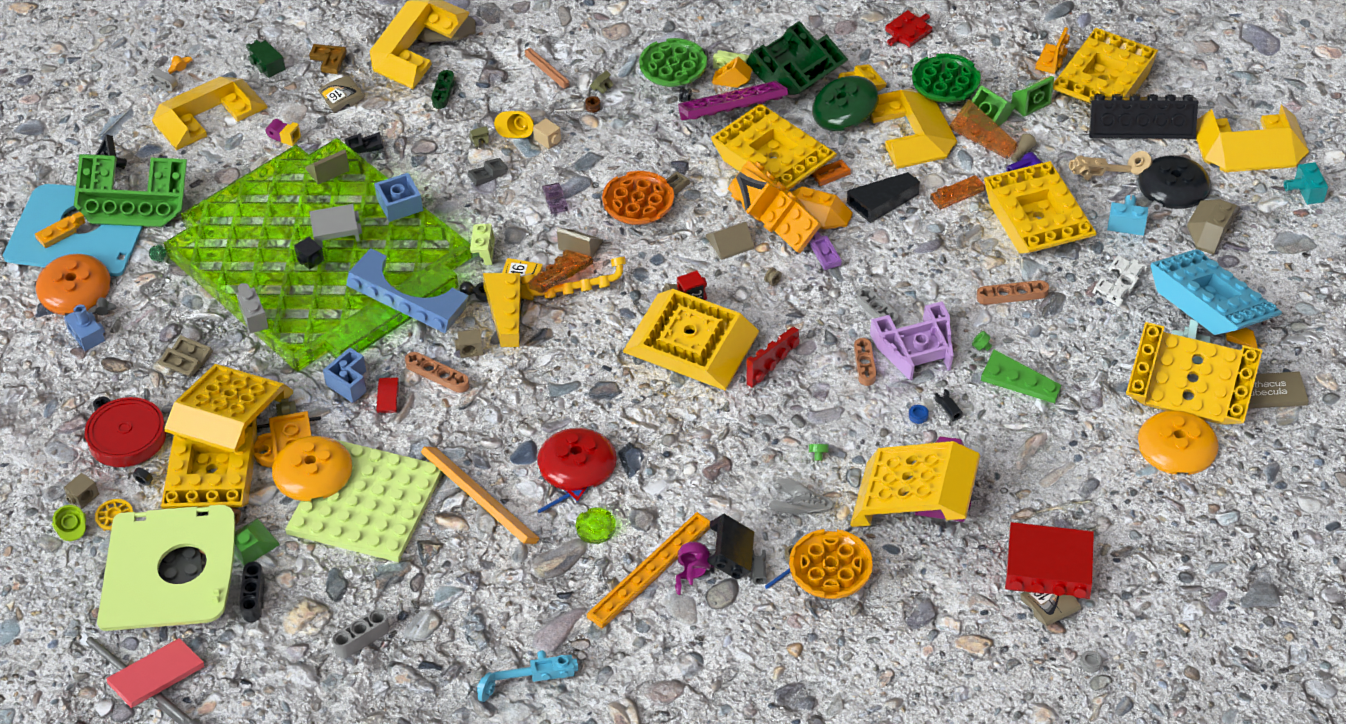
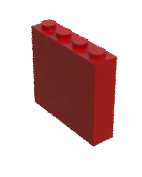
[1005,522,1094,599]

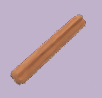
[525,48,570,89]

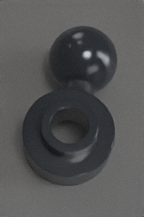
[459,281,488,301]

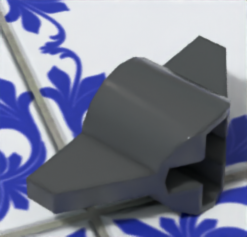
[88,297,117,316]

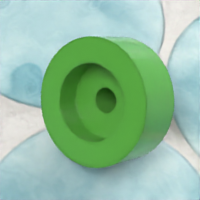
[972,331,992,351]
[809,444,829,461]

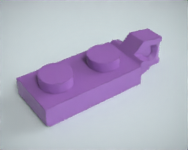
[809,231,842,271]

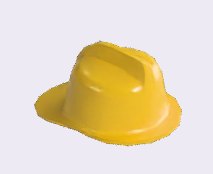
[494,111,534,138]

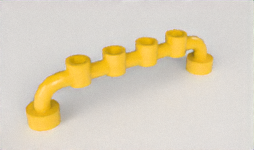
[520,256,626,299]

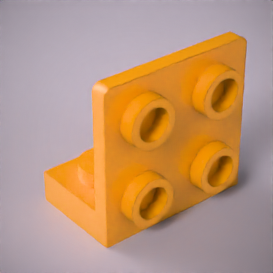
[1035,27,1070,74]

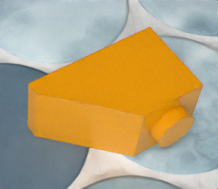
[712,56,753,88]

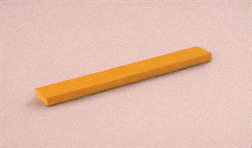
[421,446,539,544]
[587,512,710,629]

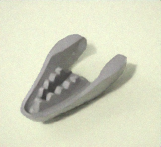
[769,478,833,514]

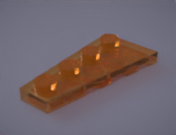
[949,100,1017,159]
[528,249,594,293]

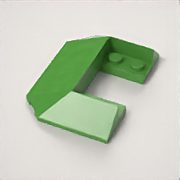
[74,154,187,227]

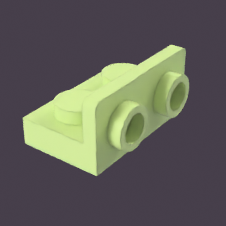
[713,50,749,69]
[470,223,495,265]

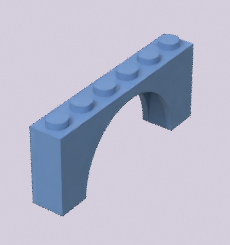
[346,248,469,333]

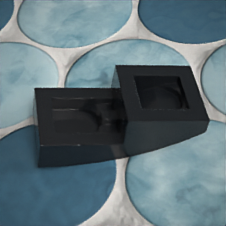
[345,132,384,153]

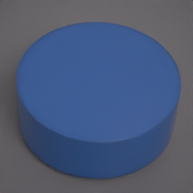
[909,404,929,424]

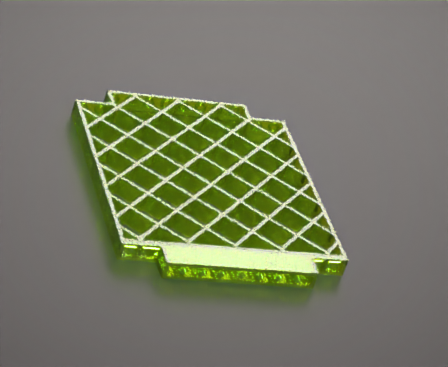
[163,138,473,372]

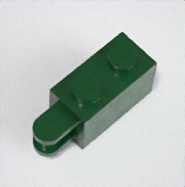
[246,39,286,78]

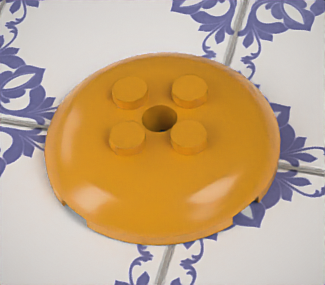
[1138,410,1219,475]
[272,436,352,501]
[789,529,873,599]

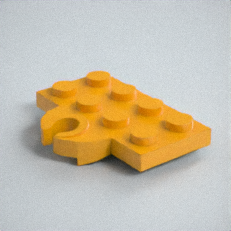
[253,411,312,468]

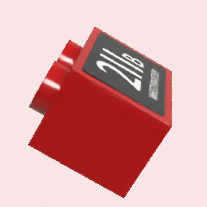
[677,270,707,300]

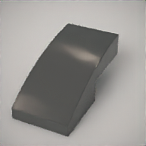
[468,158,508,186]

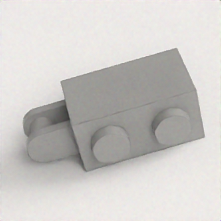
[236,283,268,334]

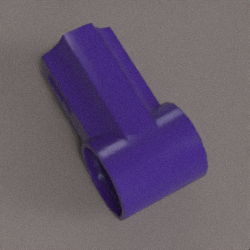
[1006,152,1043,172]

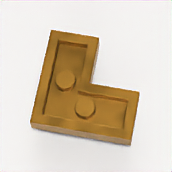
[309,44,347,74]

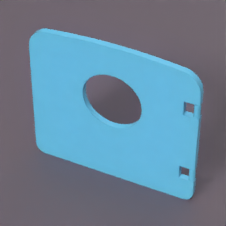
[3,184,143,276]

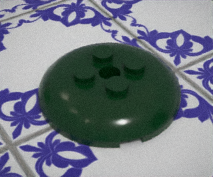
[812,76,879,131]

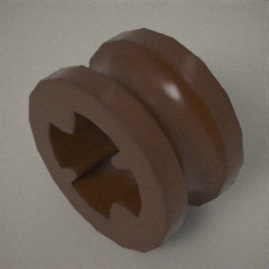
[585,96,601,113]

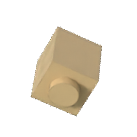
[533,118,561,149]

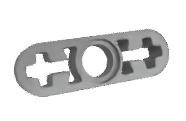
[857,288,898,326]

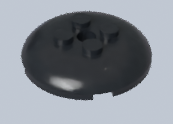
[1138,155,1211,209]

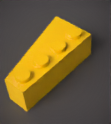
[483,273,521,347]

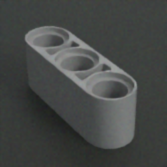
[332,609,390,658]

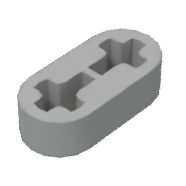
[148,68,178,92]

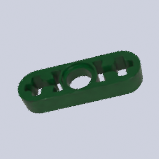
[431,70,455,109]

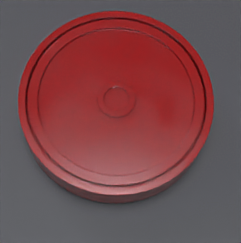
[84,397,167,467]

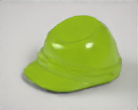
[52,505,86,541]

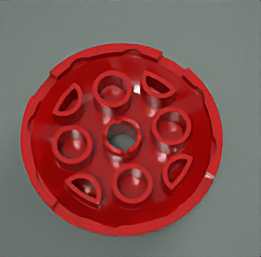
[537,428,617,491]

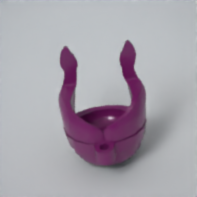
[675,542,714,595]

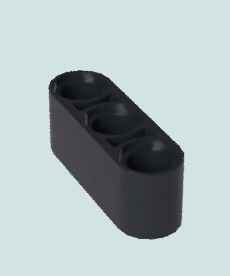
[239,561,265,623]

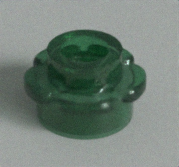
[149,244,166,262]

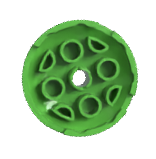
[639,38,707,87]

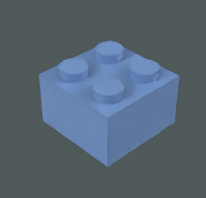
[374,173,423,222]

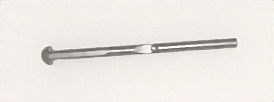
[86,637,202,724]

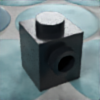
[294,237,324,270]

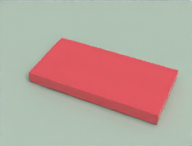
[106,638,204,708]

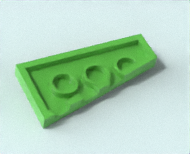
[981,349,1061,403]

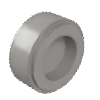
[1080,650,1102,673]

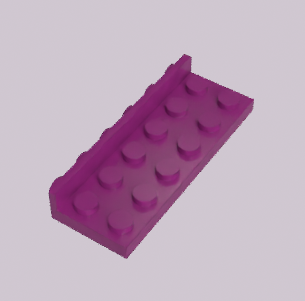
[678,81,788,121]

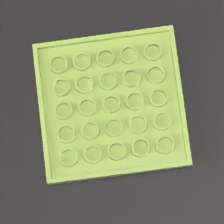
[285,439,443,562]

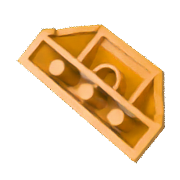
[792,186,853,229]

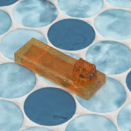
[930,175,985,210]

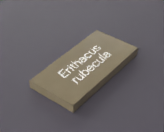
[1248,371,1309,409]

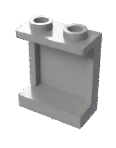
[309,204,362,248]

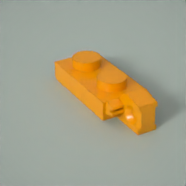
[35,212,86,248]

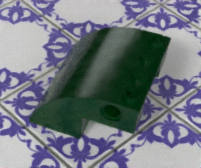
[747,21,848,95]

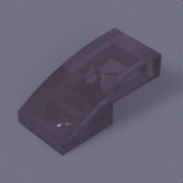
[542,182,568,214]

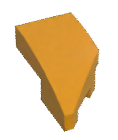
[1226,327,1258,349]

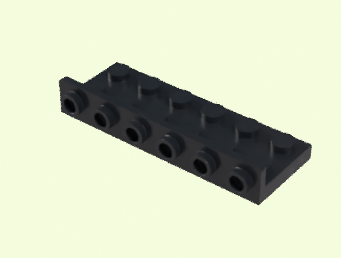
[1089,94,1198,139]

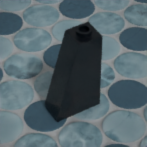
[847,172,920,223]

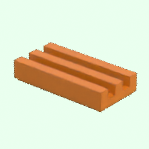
[811,159,851,186]

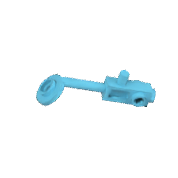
[477,650,578,702]

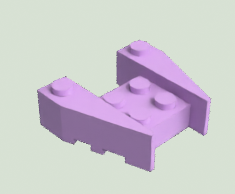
[870,301,953,380]

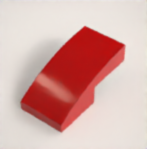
[376,377,399,413]

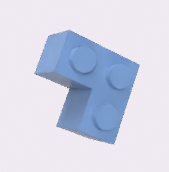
[323,348,367,403]

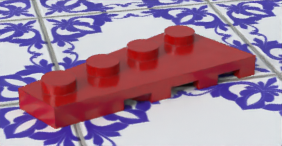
[747,327,800,388]

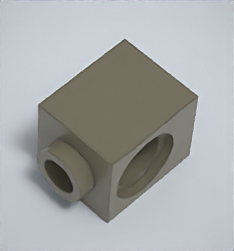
[455,329,483,358]
[64,472,99,509]

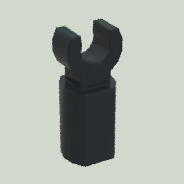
[935,389,963,421]

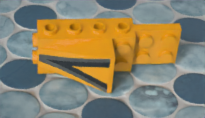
[727,160,822,254]

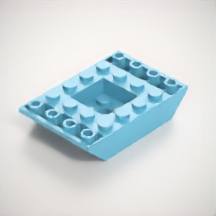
[1150,249,1282,335]

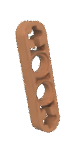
[976,280,1049,305]
[405,352,469,393]

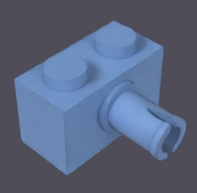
[63,305,105,351]

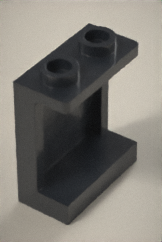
[707,513,754,579]

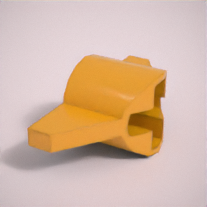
[168,56,193,74]

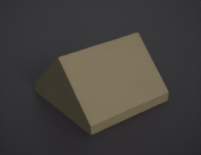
[305,149,350,185]
[706,222,754,260]
[557,228,603,260]

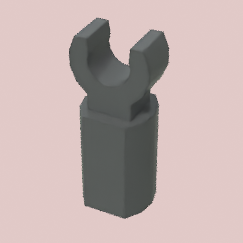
[752,550,767,585]

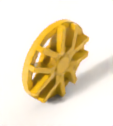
[95,499,133,531]

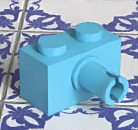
[1107,195,1148,236]

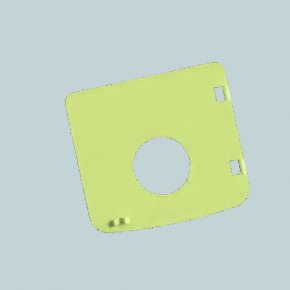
[97,505,235,631]

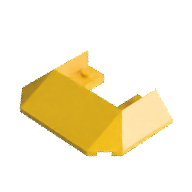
[369,0,470,89]
[152,76,268,151]
[870,88,957,169]
[1196,104,1309,172]

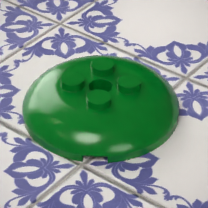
[912,53,981,103]

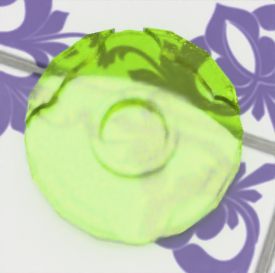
[575,508,616,544]

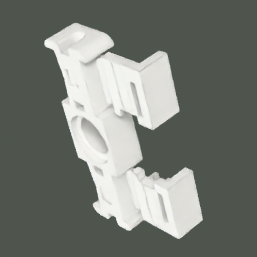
[1092,255,1147,306]

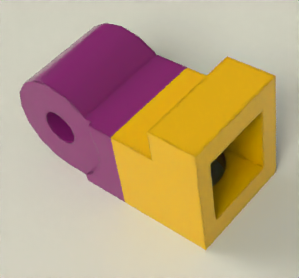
[265,119,301,146]

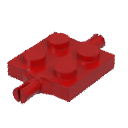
[885,10,933,48]

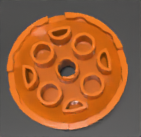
[602,171,674,225]
[36,254,111,315]

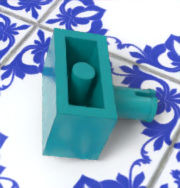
[1283,162,1328,205]

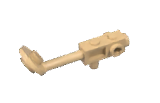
[1069,151,1152,181]

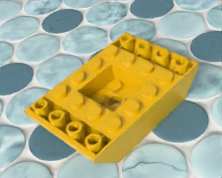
[1053,28,1158,104]
[711,104,837,190]
[984,161,1097,253]
[623,289,759,391]
[161,418,257,509]

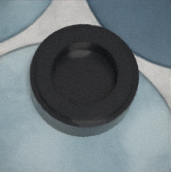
[133,467,153,486]

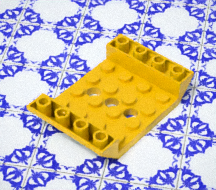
[1126,322,1262,425]
[164,364,293,453]
[850,441,980,527]

